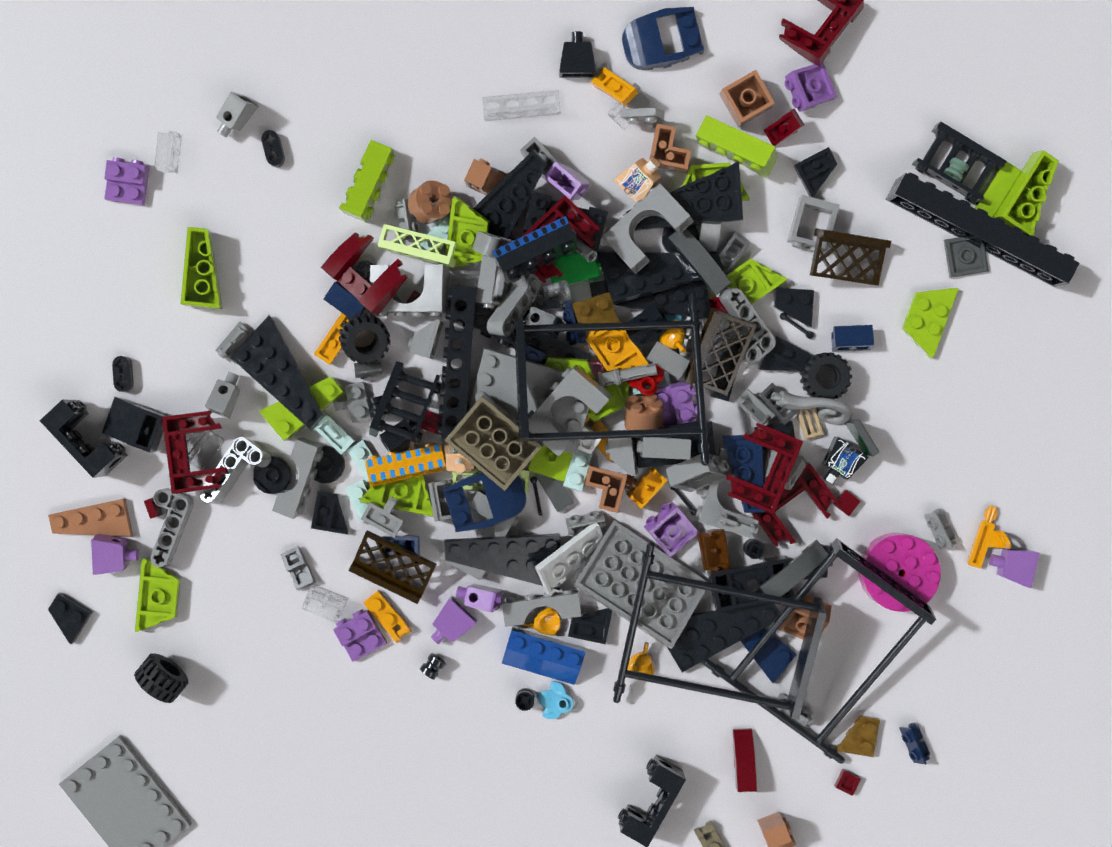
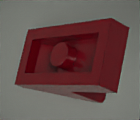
[764,109,805,146]

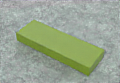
[975,162,1022,218]

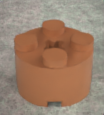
[408,180,452,224]
[624,394,664,430]

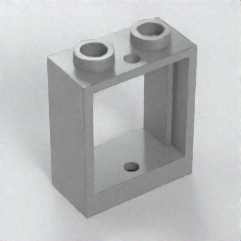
[787,195,840,252]
[476,256,513,311]
[637,437,691,460]
[666,453,729,492]

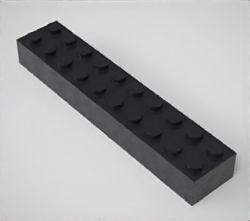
[886,173,1080,287]

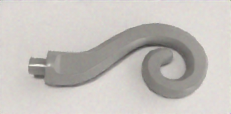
[771,391,852,424]

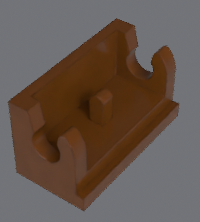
[697,529,731,571]

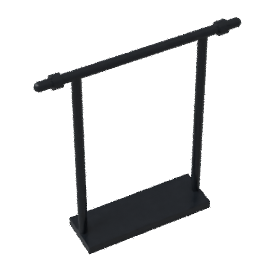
[514,291,710,466]
[703,538,936,764]
[613,542,827,720]

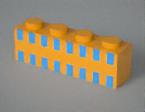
[364,443,446,487]

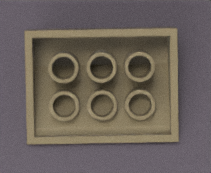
[445,393,543,491]

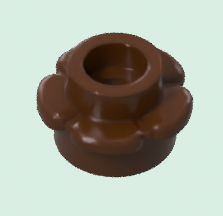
[624,474,637,492]

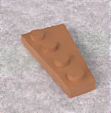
[48,498,133,536]

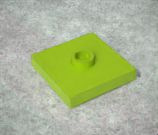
[528,445,573,482]

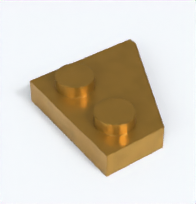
[572,292,618,323]
[836,715,880,757]

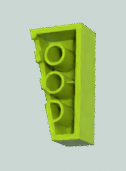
[695,115,778,178]
[339,140,396,222]
[993,150,1059,236]
[180,227,223,310]
[259,377,346,441]

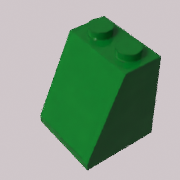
[551,253,602,291]

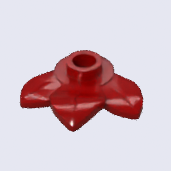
[627,365,664,396]

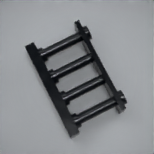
[912,121,1007,204]
[369,361,442,450]

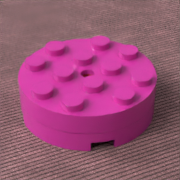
[858,533,941,612]

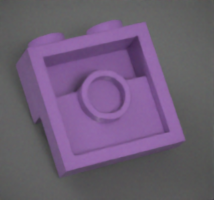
[784,63,837,112]
[104,157,150,206]
[654,381,698,426]
[644,502,699,557]
[333,609,387,662]

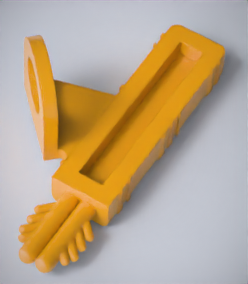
[967,505,1011,568]

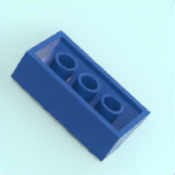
[501,626,586,685]

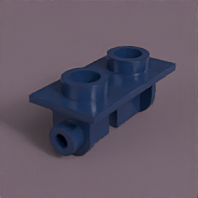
[563,305,587,345]
[899,723,931,765]

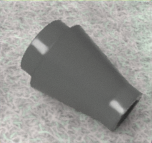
[354,362,382,379]

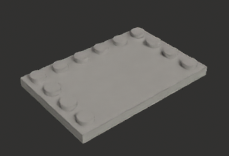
[468,347,597,454]
[574,520,707,649]
[59,735,192,847]

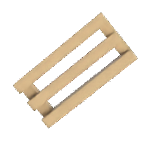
[797,408,824,440]

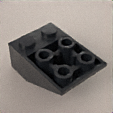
[102,397,168,453]

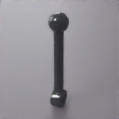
[780,313,814,339]
[530,476,542,516]
[670,487,697,516]

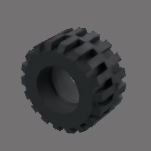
[339,313,391,365]
[800,352,852,399]
[134,653,189,703]

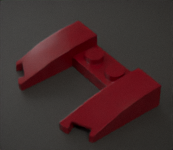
[779,0,864,67]
[522,195,600,283]
[320,233,408,316]
[162,410,227,494]
[726,423,804,514]
[750,461,838,547]

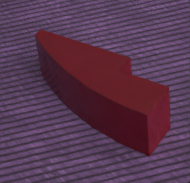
[733,728,757,792]

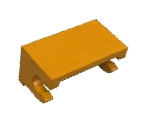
[627,467,667,509]

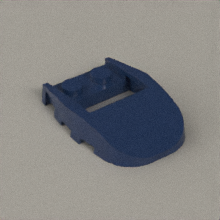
[622,7,704,70]
[443,471,526,532]

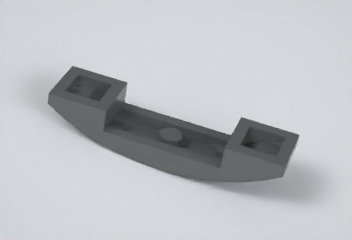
[668,229,731,296]
[760,539,829,597]

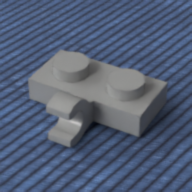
[621,107,664,128]
[334,382,372,423]
[361,496,405,538]

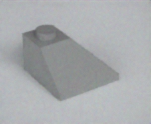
[407,319,444,359]
[605,438,638,476]

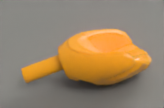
[659,320,686,353]
[523,607,561,635]
[627,642,655,675]

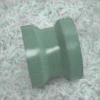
[944,158,969,182]

